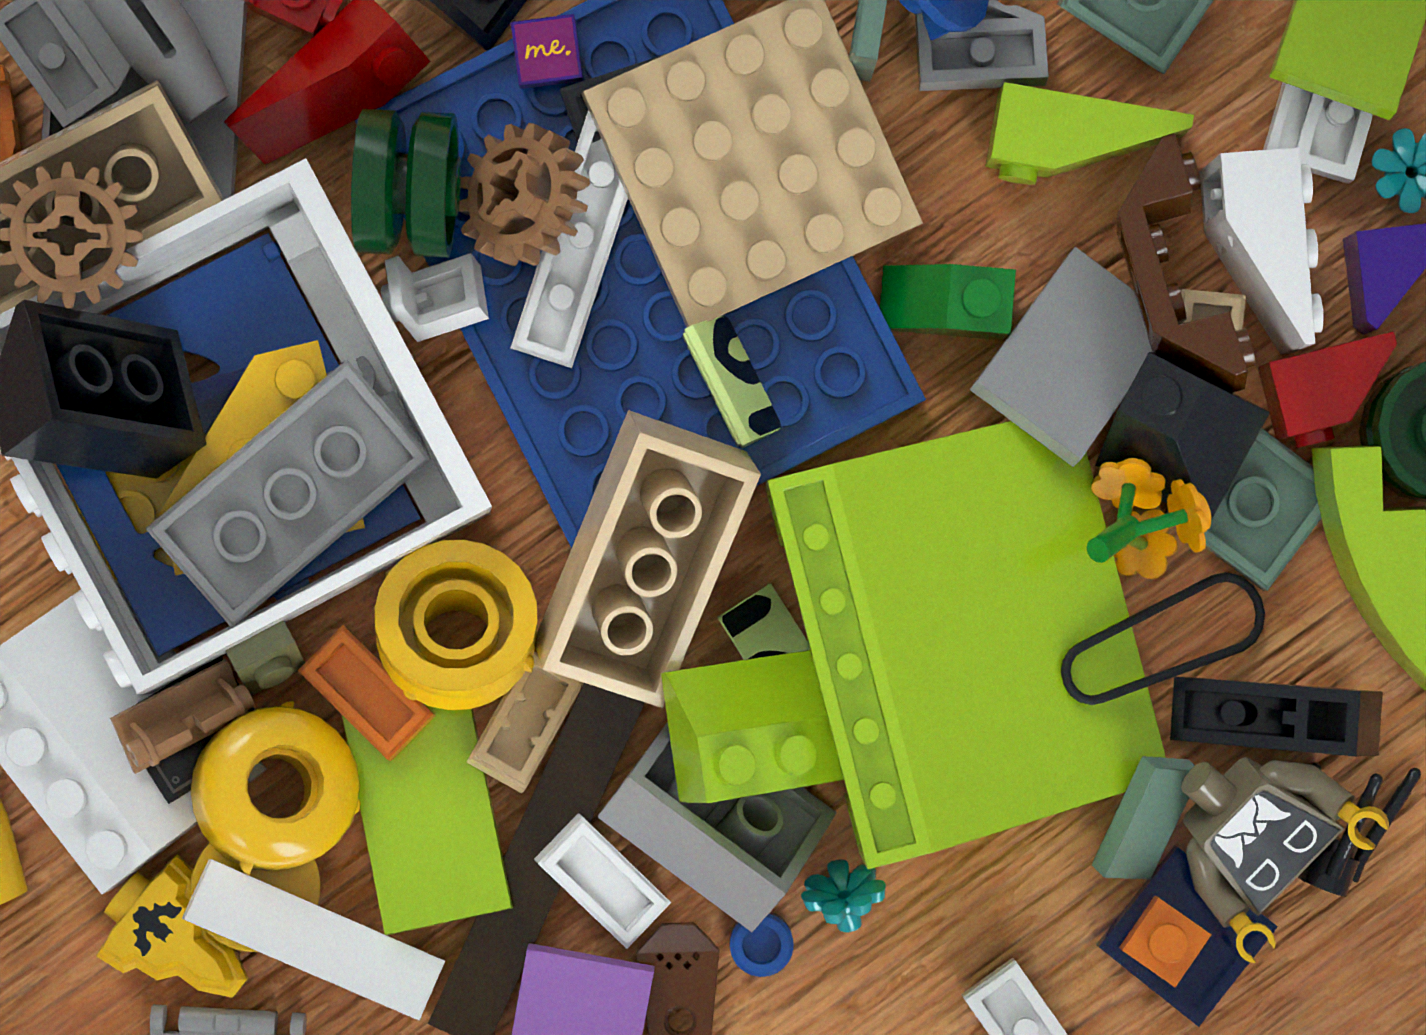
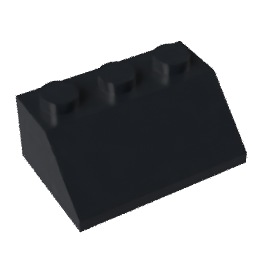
[0,299,207,479]

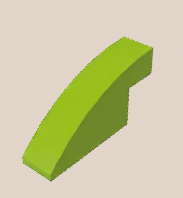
[1311,445,1426,691]

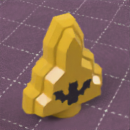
[96,854,249,998]

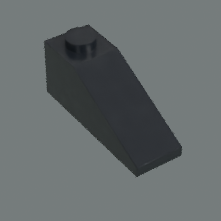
[1170,676,1383,757]

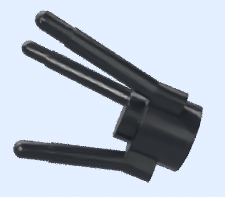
[1298,762,1421,897]

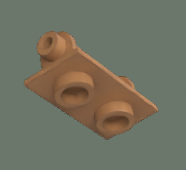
[110,659,254,774]

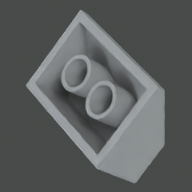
[598,721,837,932]

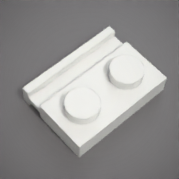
[1263,82,1373,184]

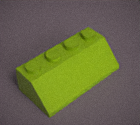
[661,650,844,803]

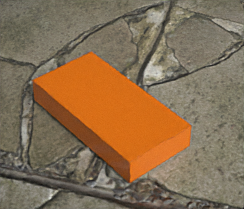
[298,625,436,762]

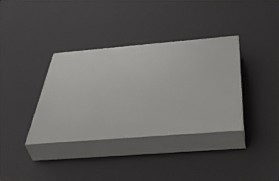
[970,247,1154,467]

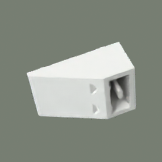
[1199,147,1323,355]

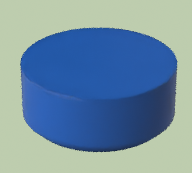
[730,912,794,977]

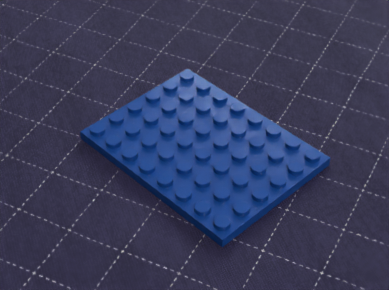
[355,0,926,548]

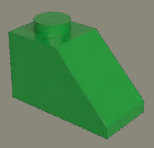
[879,264,1016,340]

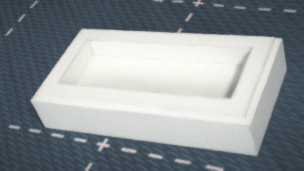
[534,813,671,949]

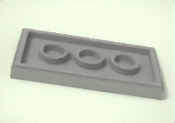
[146,360,431,628]

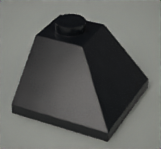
[1095,352,1270,521]

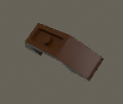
[1117,134,1255,393]

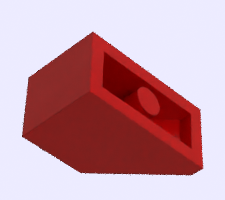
[1258,331,1397,448]

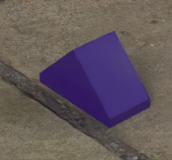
[1343,223,1426,335]

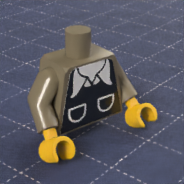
[1181,757,1389,963]

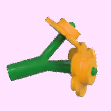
[1086,458,1211,579]

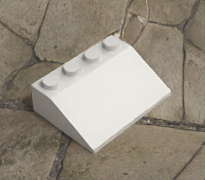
[0,580,267,894]

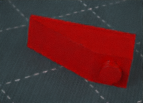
[223,0,431,165]

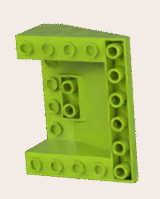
[765,421,1166,869]

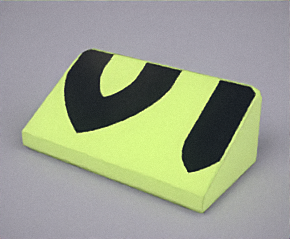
[683,316,781,449]
[717,583,810,660]

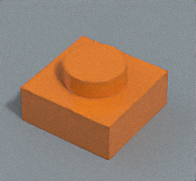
[1119,895,1212,987]

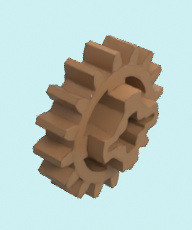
[459,123,590,266]
[0,162,143,308]

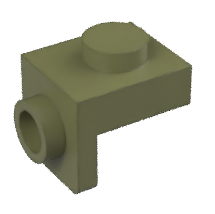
[225,620,305,696]

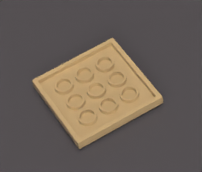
[581,0,923,327]

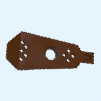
[637,922,720,1035]

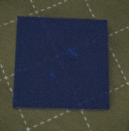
[1096,845,1278,1027]

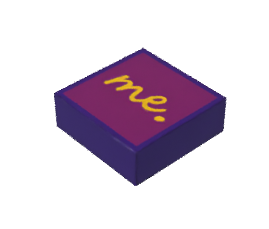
[511,14,584,89]

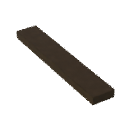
[428,683,645,1035]

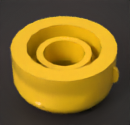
[374,540,537,710]
[190,701,361,875]

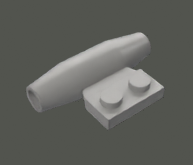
[0,0,230,128]

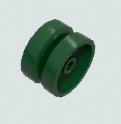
[351,109,461,258]
[1359,361,1426,502]

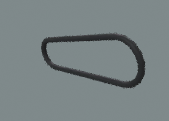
[1061,572,1265,705]

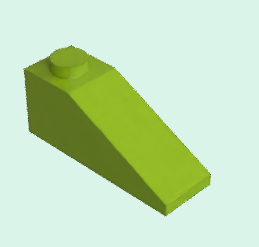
[985,82,1194,185]

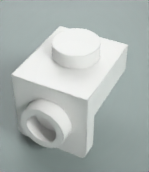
[381,253,489,342]

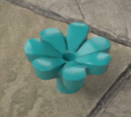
[1372,128,1426,213]
[801,859,886,932]

